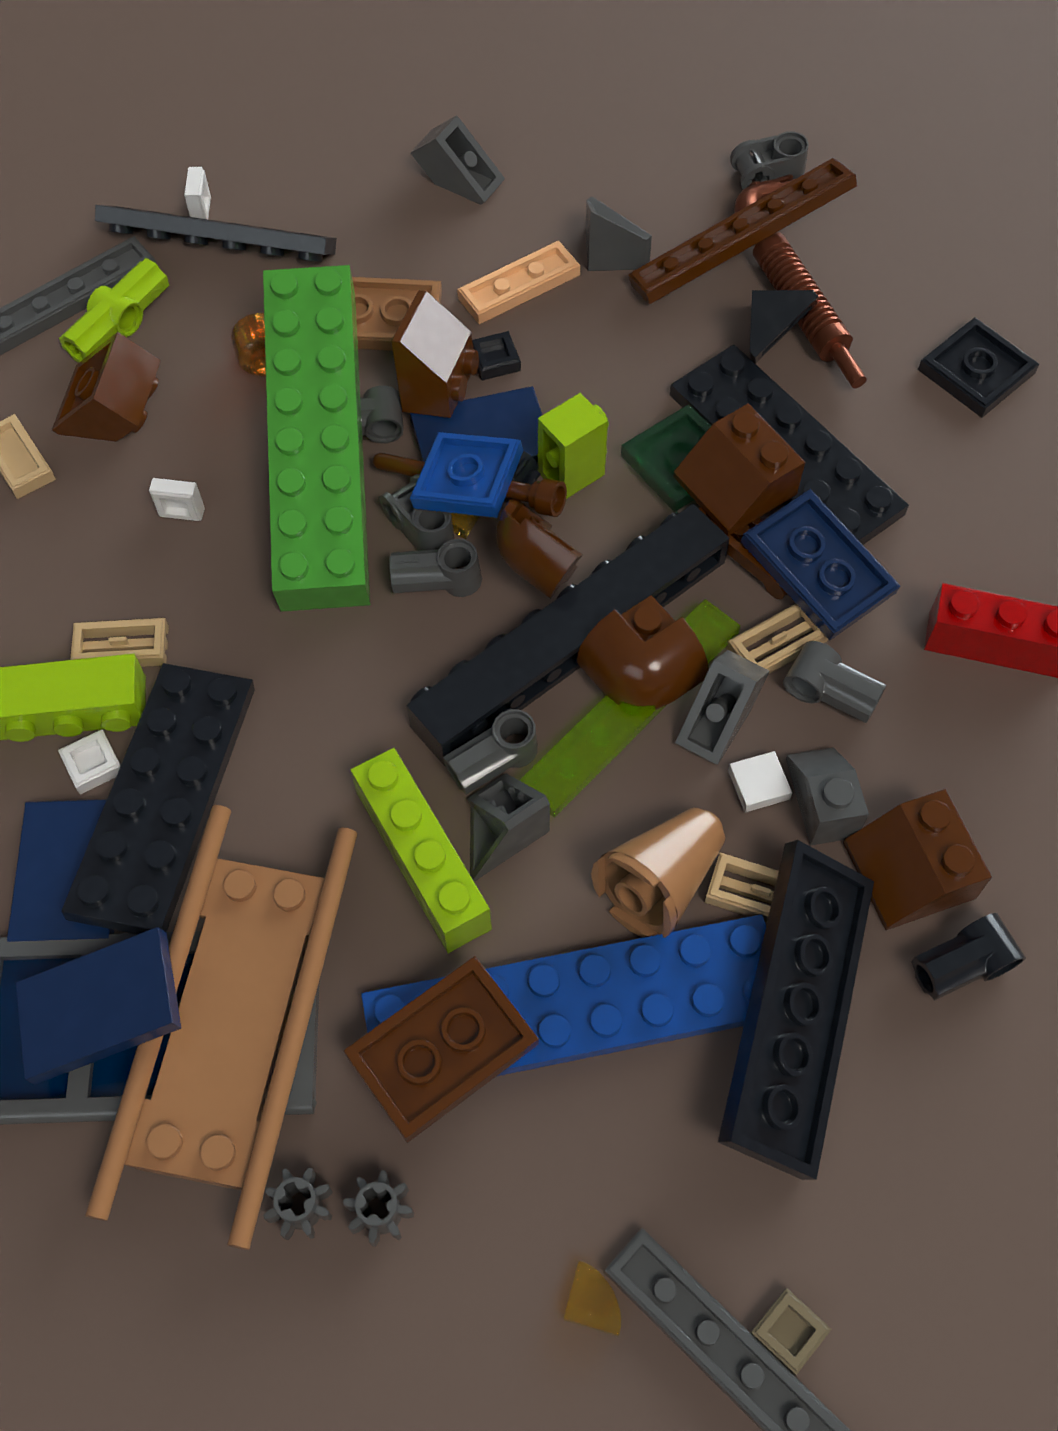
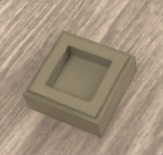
[750,1288,832,1376]

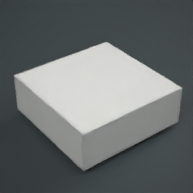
[184,167,211,219]
[149,478,205,521]
[58,729,121,795]
[728,751,792,813]

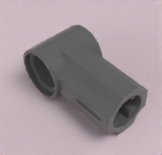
[360,385,404,443]
[390,538,482,597]
[783,641,887,723]
[443,709,538,795]

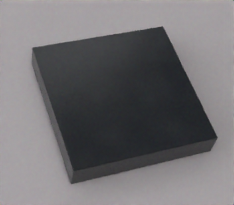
[918,317,1039,418]

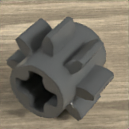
[263,1168,333,1240]
[343,1171,414,1246]

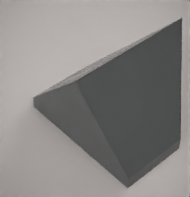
[585,196,652,271]
[467,773,550,882]

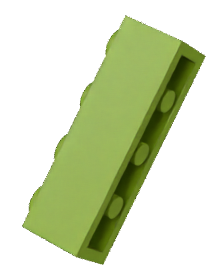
[0,653,146,742]
[350,748,492,953]

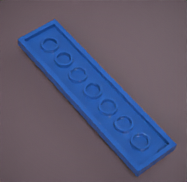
[361,914,766,1076]

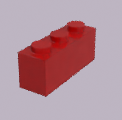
[924,583,1058,678]

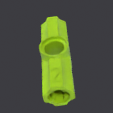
[59,258,169,363]

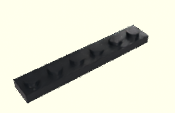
[95,205,337,262]

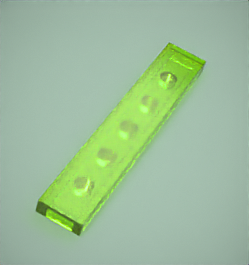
[519,599,741,818]

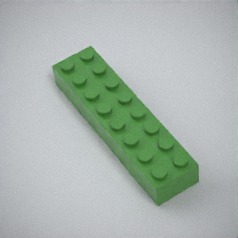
[263,265,371,612]

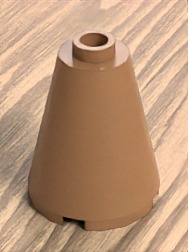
[591,808,725,938]

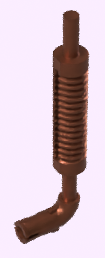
[734,174,867,389]

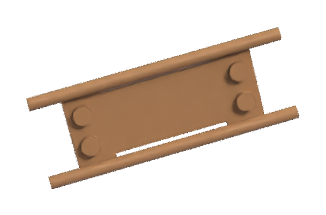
[85,805,357,1250]

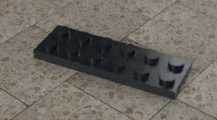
[670,344,909,545]
[61,663,255,935]
[718,840,874,1180]

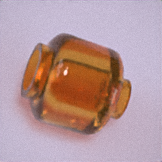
[231,313,266,377]

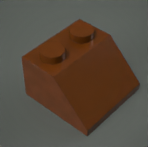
[391,290,479,418]
[52,332,161,442]
[673,403,805,536]
[843,789,992,931]

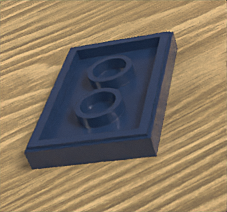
[410,386,542,464]
[740,489,901,641]
[7,800,115,942]
[16,927,181,1085]

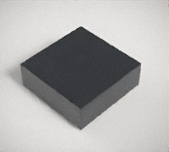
[472,331,521,381]

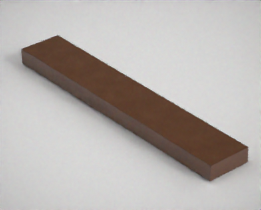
[628,158,857,304]

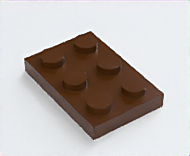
[343,956,539,1143]

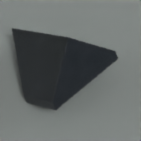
[750,290,819,363]

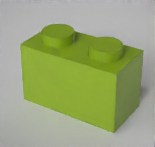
[538,392,609,499]

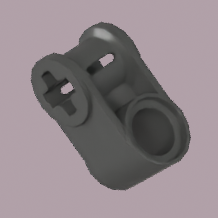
[730,131,809,190]
[379,474,455,551]

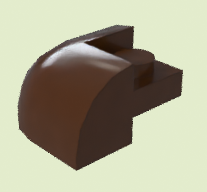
[496,499,582,599]
[577,595,709,710]

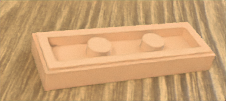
[457,240,580,324]

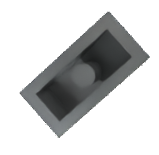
[411,115,505,205]
[675,650,770,765]
[786,747,869,846]

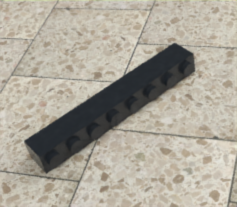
[406,504,730,766]

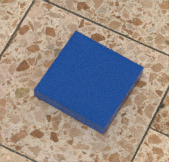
[410,432,523,518]

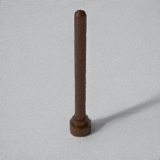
[373,453,567,517]

